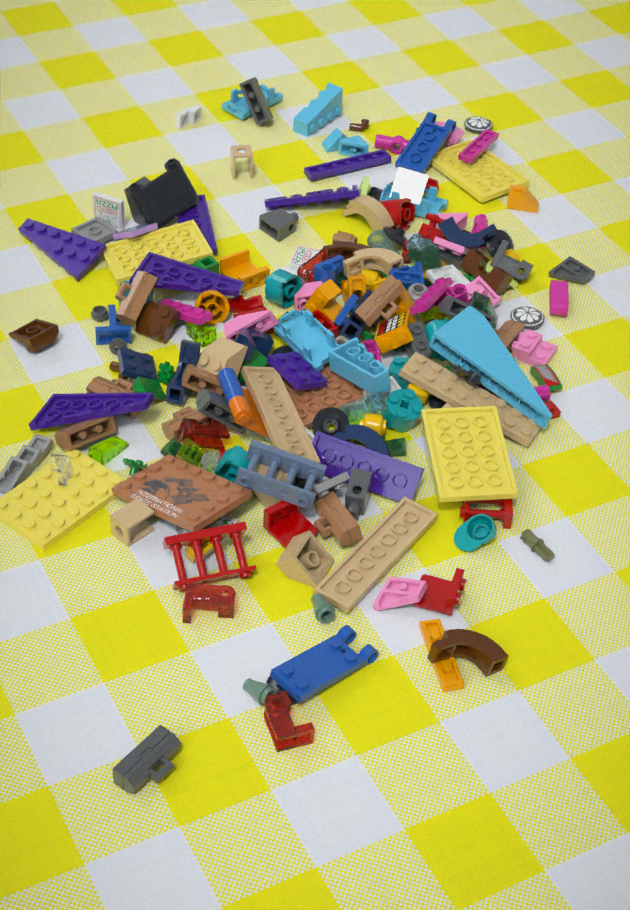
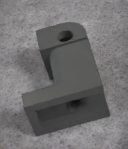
[490,239,534,281]

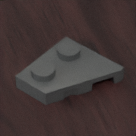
[549,256,595,284]

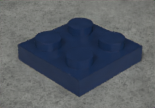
[117,347,157,380]

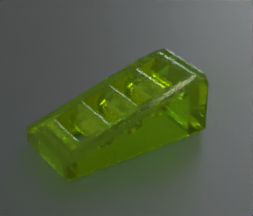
[88,436,129,465]
[175,438,219,472]

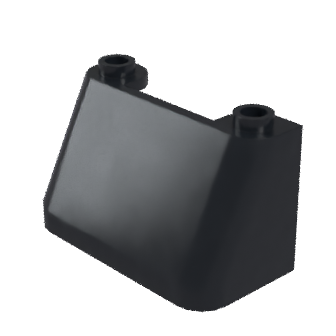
[124,158,199,229]

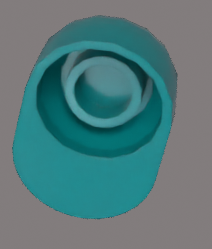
[454,514,497,552]

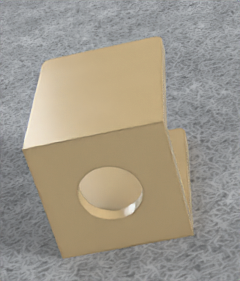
[230,145,253,179]
[110,499,154,547]

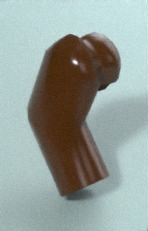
[349,119,369,131]
[109,361,128,379]

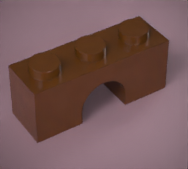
[460,248,514,294]

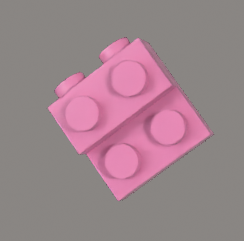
[511,329,558,366]

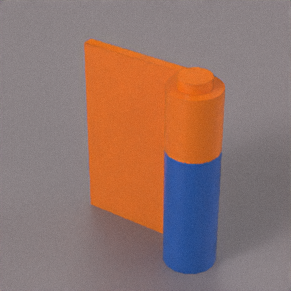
[217,368,270,438]

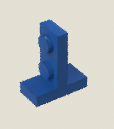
[95,304,132,345]

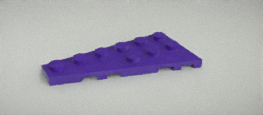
[264,185,360,209]
[18,218,107,282]
[129,252,244,297]
[29,392,155,431]

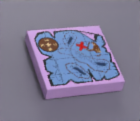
[112,223,158,240]

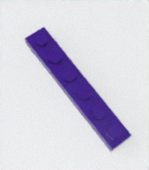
[304,149,391,181]

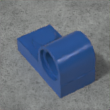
[314,255,344,283]

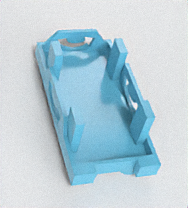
[222,79,283,120]
[379,184,448,218]
[274,309,339,372]

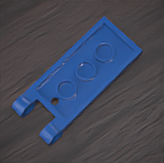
[395,112,456,174]
[270,625,379,703]

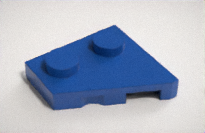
[388,262,424,288]
[333,294,359,327]

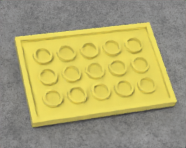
[430,139,530,203]
[102,220,214,285]
[420,406,518,502]
[0,448,126,551]

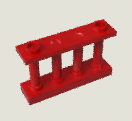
[459,499,513,529]
[162,522,257,592]

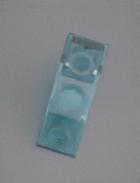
[336,391,388,423]

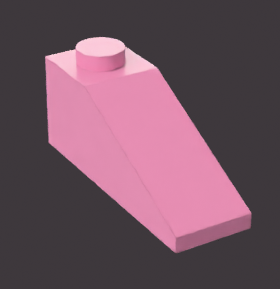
[224,310,279,341]

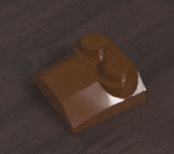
[135,301,181,344]
[8,319,59,353]

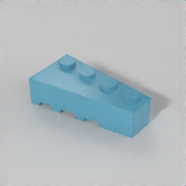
[293,83,343,137]
[328,337,391,397]

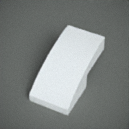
[175,105,201,130]

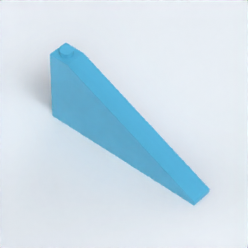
[429,305,552,429]

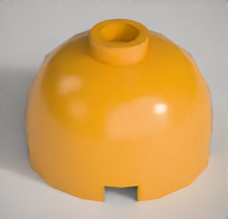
[195,290,230,326]

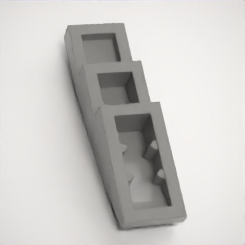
[0,433,53,494]

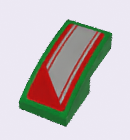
[530,364,562,391]

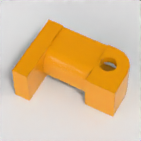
[341,275,366,302]

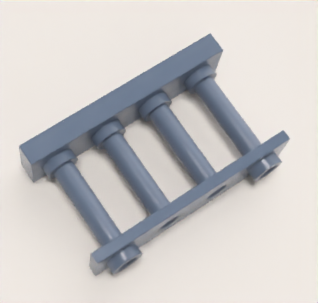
[235,439,327,510]

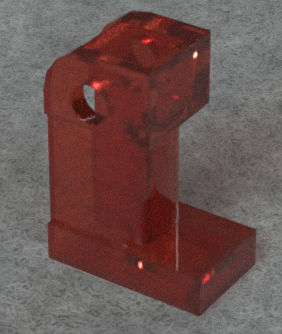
[297,247,341,285]
[177,418,230,450]
[182,582,236,624]
[264,691,315,752]

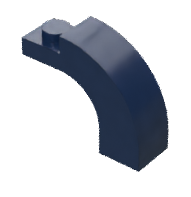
[438,216,497,247]
[339,289,373,340]
[234,328,274,361]
[165,339,201,405]
[333,424,392,457]

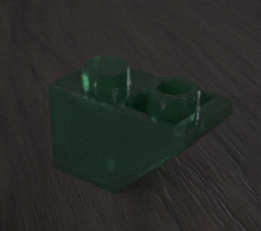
[405,244,442,270]
[467,291,498,329]

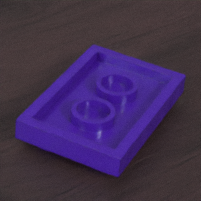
[267,351,328,391]

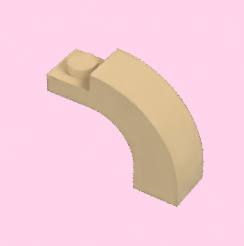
[341,195,394,232]
[343,248,404,277]

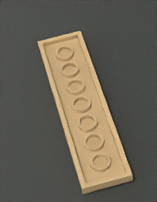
[399,352,541,448]
[241,366,321,463]
[313,497,438,613]

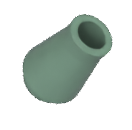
[311,594,335,623]
[243,678,276,706]

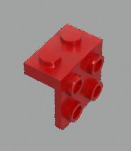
[263,500,318,549]
[412,568,467,616]

